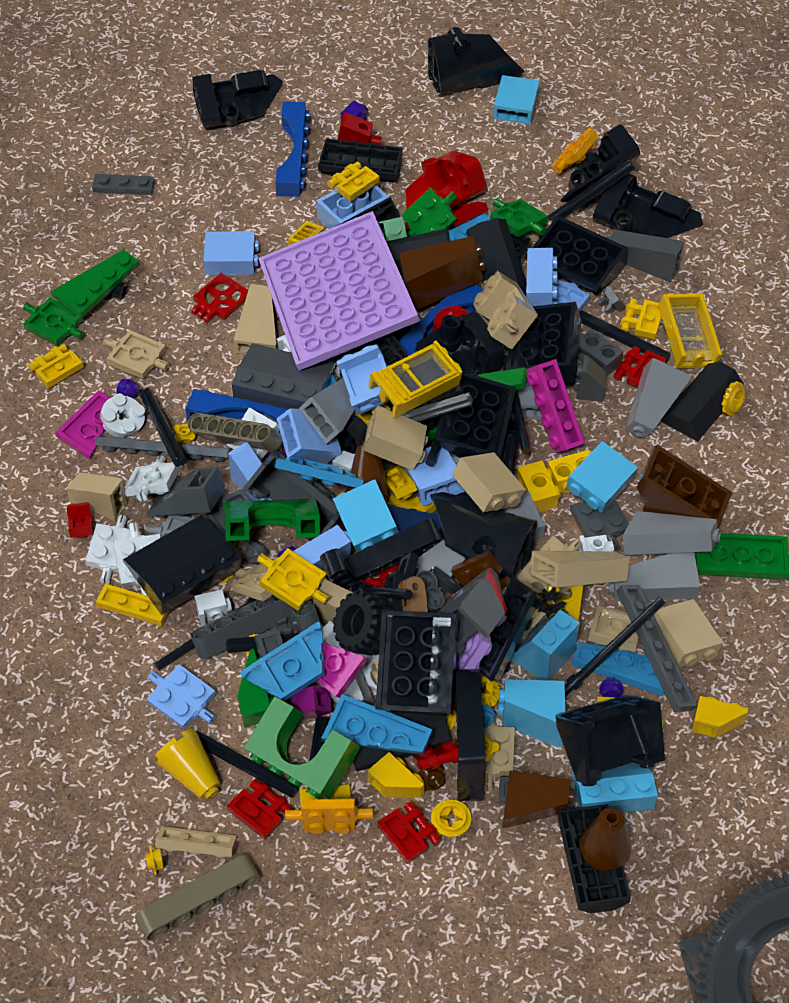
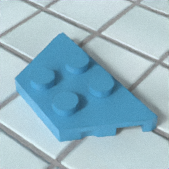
[275,457,364,488]
[239,621,325,701]

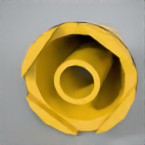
[154,728,220,800]

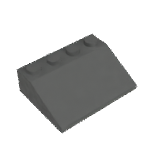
[232,343,335,409]

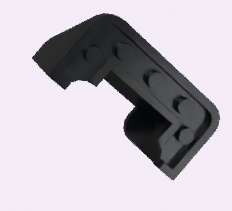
[555,696,665,786]

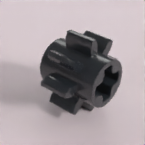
[538,587,567,618]

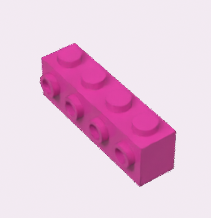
[526,359,585,453]

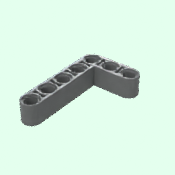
[190,595,319,659]

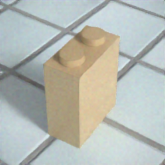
[363,406,428,471]
[452,452,526,512]
[654,599,723,667]

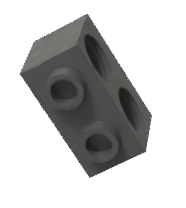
[578,329,624,377]

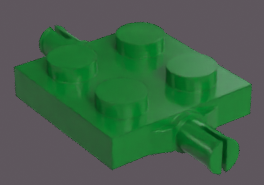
[401,188,458,237]
[490,198,548,237]
[23,297,85,346]

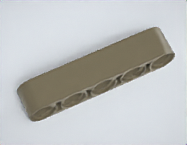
[187,413,282,451]
[135,855,261,941]

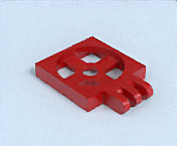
[191,273,248,323]

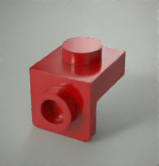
[66,502,93,538]

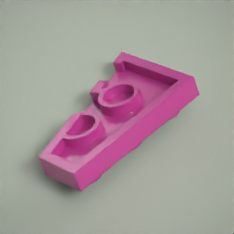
[56,390,110,460]
[317,643,368,698]

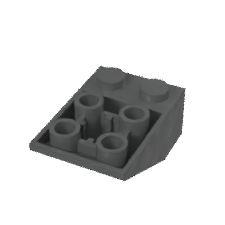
[146,466,225,517]

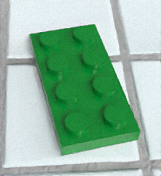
[695,533,789,580]

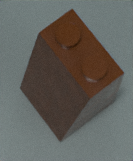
[399,236,485,310]

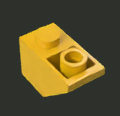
[691,696,749,738]
[367,752,424,798]

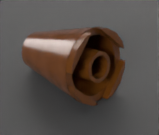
[345,441,389,502]
[579,808,632,872]

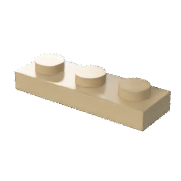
[155,826,237,858]

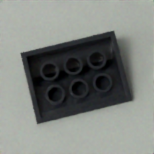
[525,215,628,293]
[506,302,581,384]
[434,372,516,459]
[123,515,242,615]
[478,576,544,681]
[375,610,458,717]

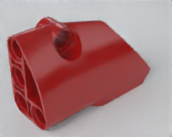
[405,151,487,229]

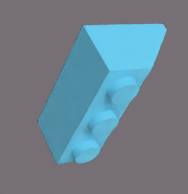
[571,764,658,813]

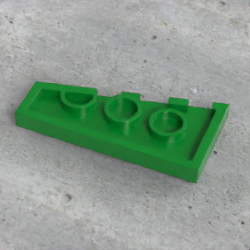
[50,249,139,318]

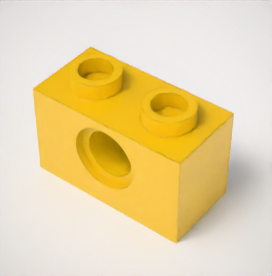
[516,461,561,512]

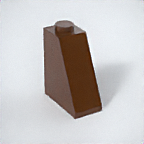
[502,771,574,828]

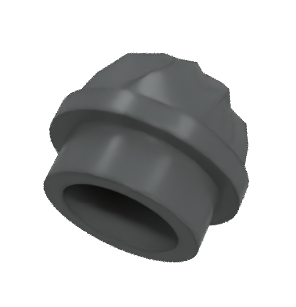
[244,541,268,565]

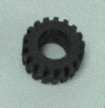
[333,591,396,656]

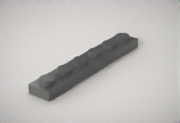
[96,436,231,461]
[617,585,697,712]

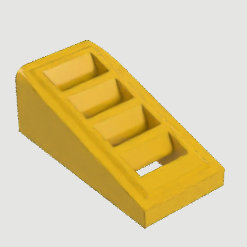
[287,221,325,246]

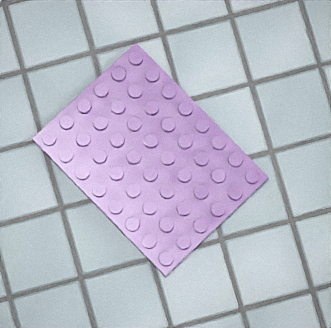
[258,211,420,370]

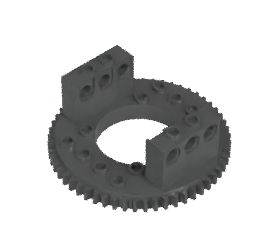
[678,872,789,1003]

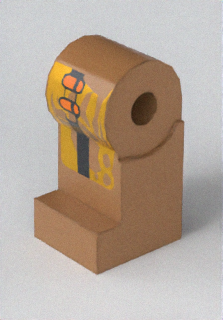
[398,576,428,612]

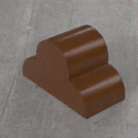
[637,445,732,527]

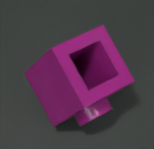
[292,686,332,719]

